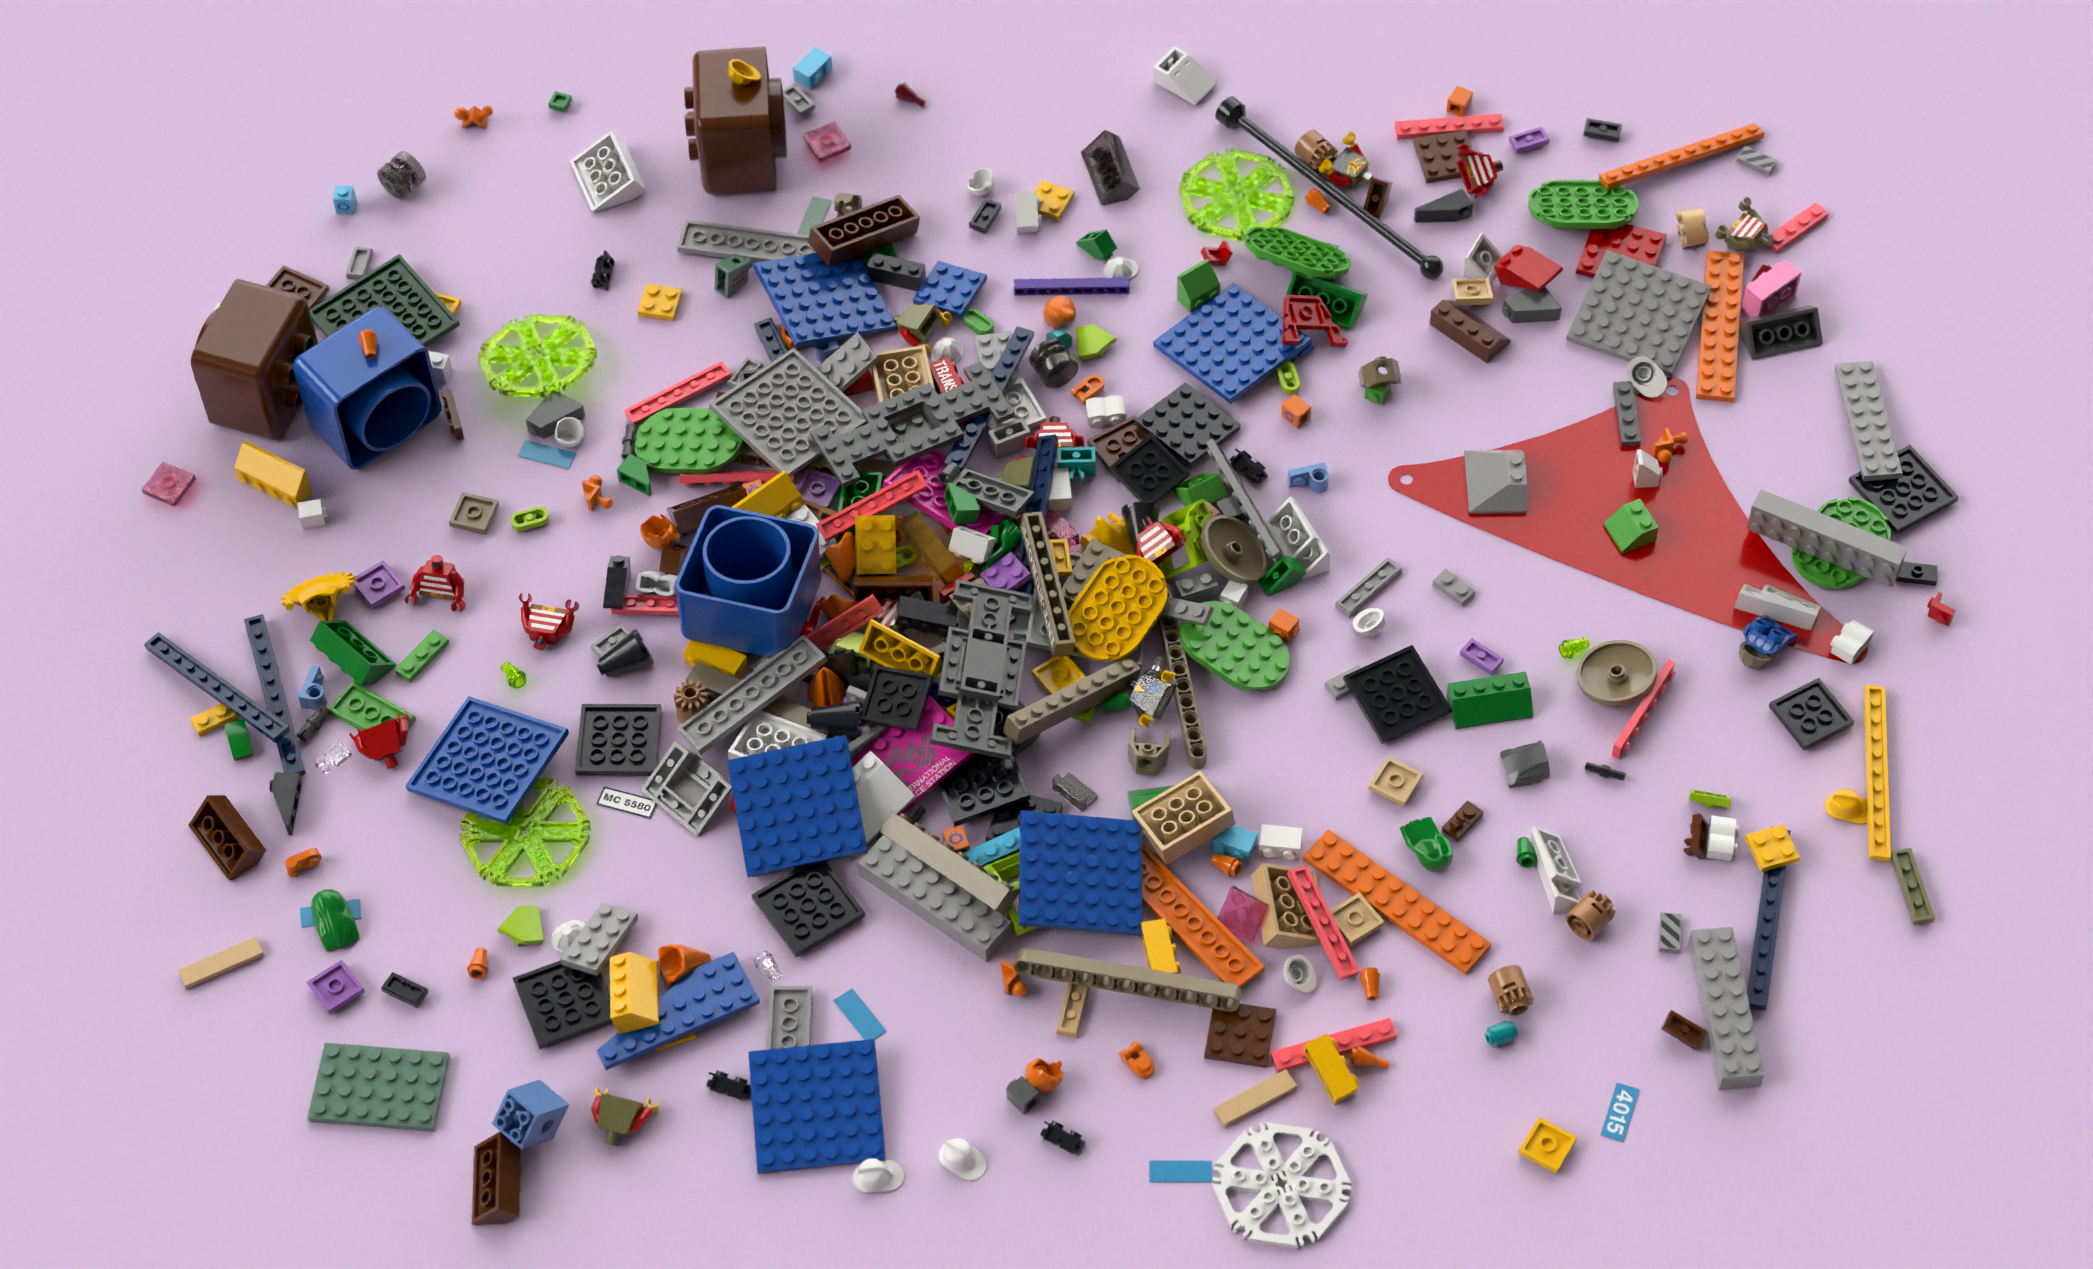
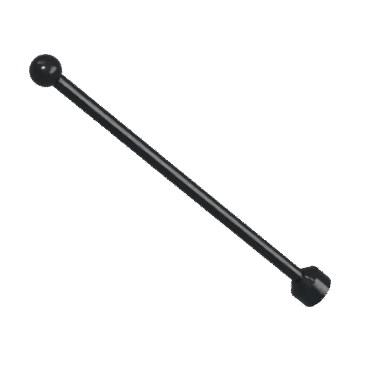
[1215,96,1444,279]

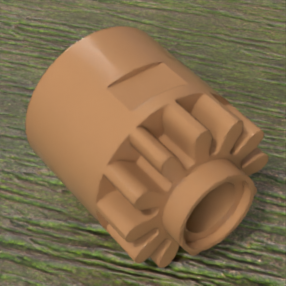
[1294,130,1338,173]
[673,680,710,724]
[1565,890,1616,941]
[1488,965,1534,1016]

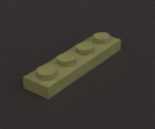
[1891,848,1935,925]

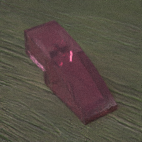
[1045,509,1080,549]

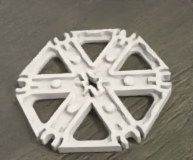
[1212,1122,1351,1249]

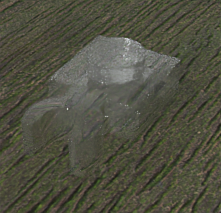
[315,740,352,774]

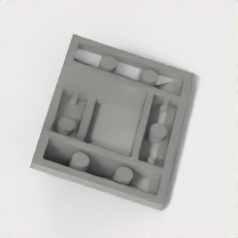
[1464,450,1527,514]
[640,741,732,836]

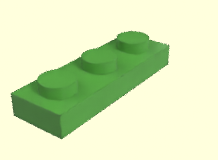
[394,629,449,683]

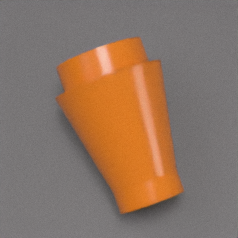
[1305,188,1331,214]
[358,329,377,359]
[1211,853,1242,877]
[467,948,488,979]
[1360,967,1380,1000]

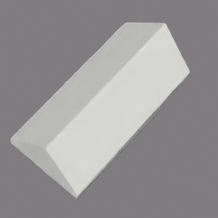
[1265,496,1330,580]
[1734,584,1821,631]
[1530,826,1582,914]

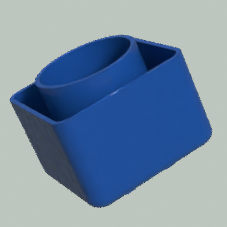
[293,307,442,470]
[675,505,822,658]

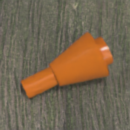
[1349,1045,1389,1069]

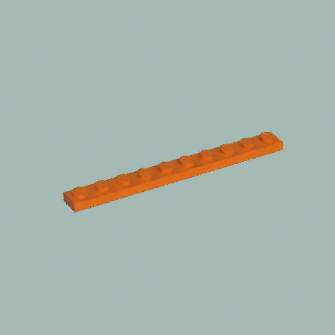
[1599,123,1764,190]

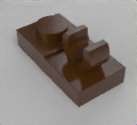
[1442,800,1484,842]
[1683,813,1708,859]
[1661,1010,1708,1051]

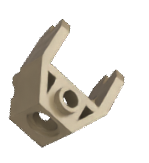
[834,193,862,217]
[1359,356,1401,388]
[1128,727,1171,776]

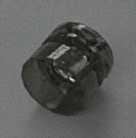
[377,151,426,200]
[1029,338,1078,389]

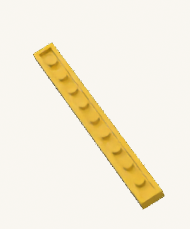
[1863,685,1891,862]

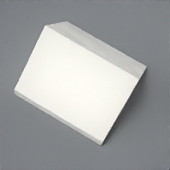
[1463,233,1503,282]

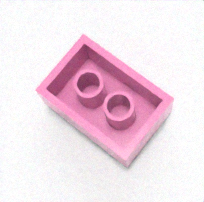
[1741,259,1802,318]

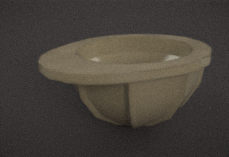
[1739,641,1771,669]

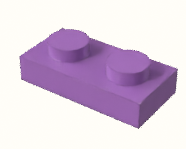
[1509,127,1550,154]
[1460,638,1504,676]

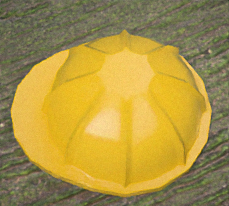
[728,59,761,85]

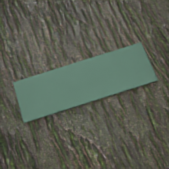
[797,196,832,235]

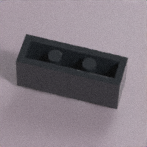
[867,253,926,291]
[894,596,958,637]

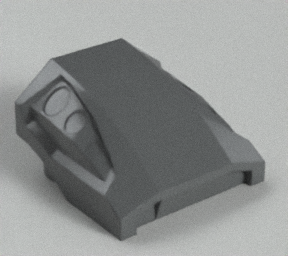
[1500,740,1550,788]

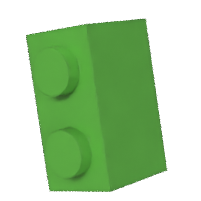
[1177,259,1220,313]
[1173,472,1227,507]
[1604,499,1659,553]

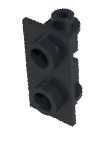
[591,250,615,290]
[1230,448,1268,483]
[706,1070,751,1101]
[1040,1120,1086,1155]

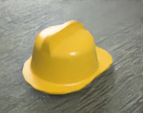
[1825,789,1867,824]

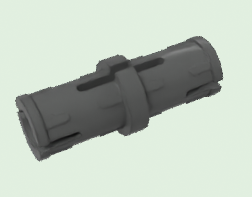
[621,423,638,460]
[296,705,330,743]

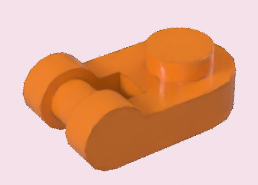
[1071,375,1104,405]
[285,848,322,877]
[1119,1041,1154,1079]

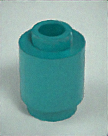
[1485,1021,1518,1047]

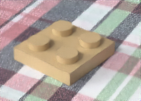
[1452,278,1493,306]
[1368,756,1423,807]
[1330,892,1384,946]

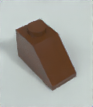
[1364,177,1393,218]
[659,543,690,575]

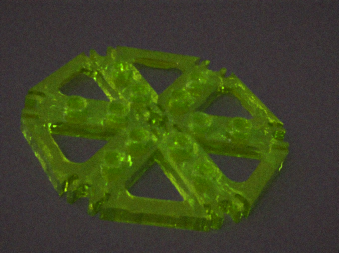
[1179,148,1294,241]
[477,314,597,397]
[459,778,591,886]

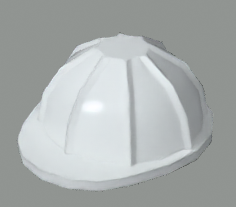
[1103,256,1139,280]
[931,337,963,364]
[1353,608,1385,637]
[551,920,586,953]
[1282,955,1317,993]

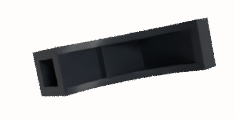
[819,648,874,692]

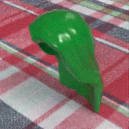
[979,520,1022,572]
[1400,817,1453,872]
[311,889,360,951]

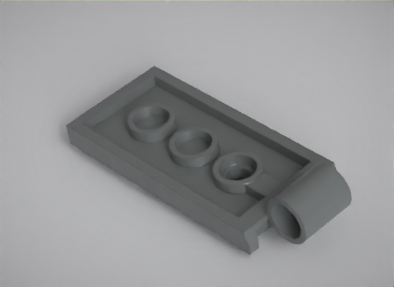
[938,462,1034,518]

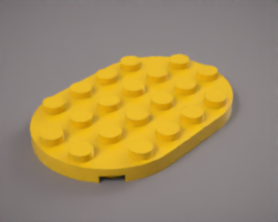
[1068,555,1168,662]

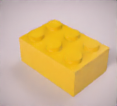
[855,515,896,574]

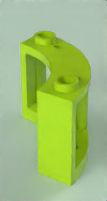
[1157,498,1212,580]
[983,853,1038,936]

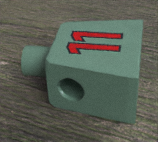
[714,254,753,299]

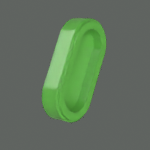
[962,308,994,335]

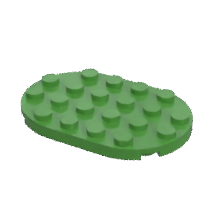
[1528,180,1639,230]
[1244,226,1351,279]
[634,408,745,474]
[1792,497,1891,589]
[1179,601,1290,692]

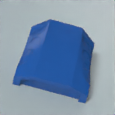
[1743,615,1798,654]

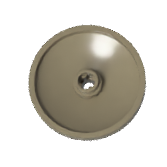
[1200,515,1269,584]
[1577,640,1658,706]

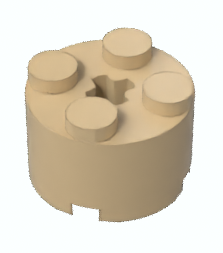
[1676,207,1709,248]

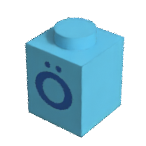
[333,186,357,214]

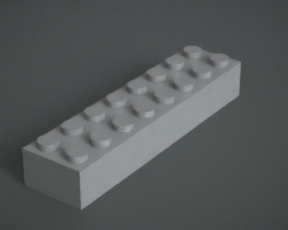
[1747,489,1908,588]
[857,835,1012,962]
[1688,927,1764,1090]

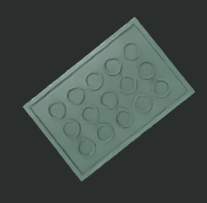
[307,1043,450,1132]

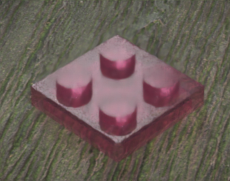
[803,121,851,162]
[142,462,196,507]
[1217,886,1269,942]

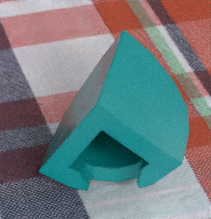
[1046,330,1072,355]

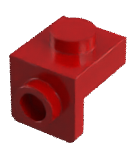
[1201,241,1233,266]
[1927,592,1955,627]

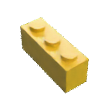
[683,640,748,679]
[1141,919,1181,974]
[1303,1033,1359,1104]

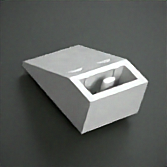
[1153,46,1217,105]

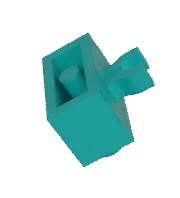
[1057,447,1096,483]

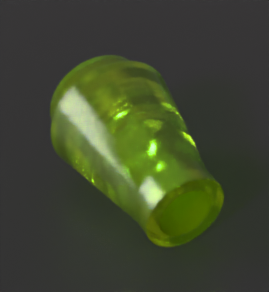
[1559,637,1589,659]
[501,662,526,689]

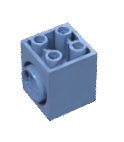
[492,1080,570,1149]

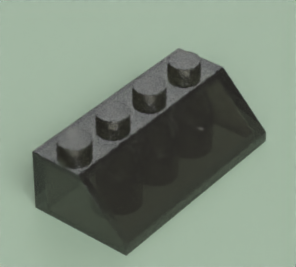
[1081,130,1140,206]

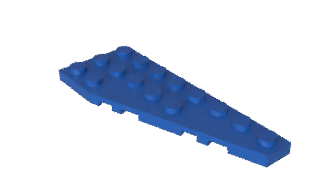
[597,952,760,1070]

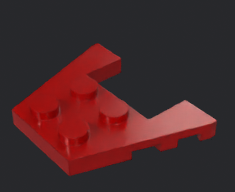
[1282,295,1348,347]

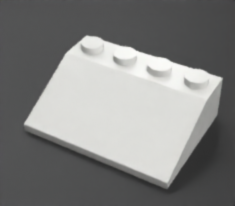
[570,130,646,213]
[728,711,827,760]
[853,751,916,845]

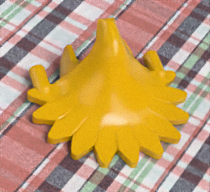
[1076,512,1136,555]
[281,571,356,621]

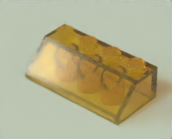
[898,510,965,585]

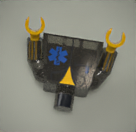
[1126,670,1177,729]

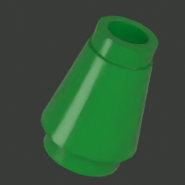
[1101,691,1132,714]
[1516,837,1537,868]

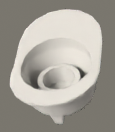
[1626,356,1667,398]
[939,1138,987,1181]
[853,1158,905,1193]

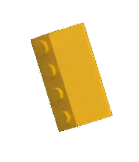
[234,440,312,508]
[732,470,805,519]
[859,619,942,684]
[610,952,659,1034]

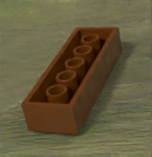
[808,195,920,266]

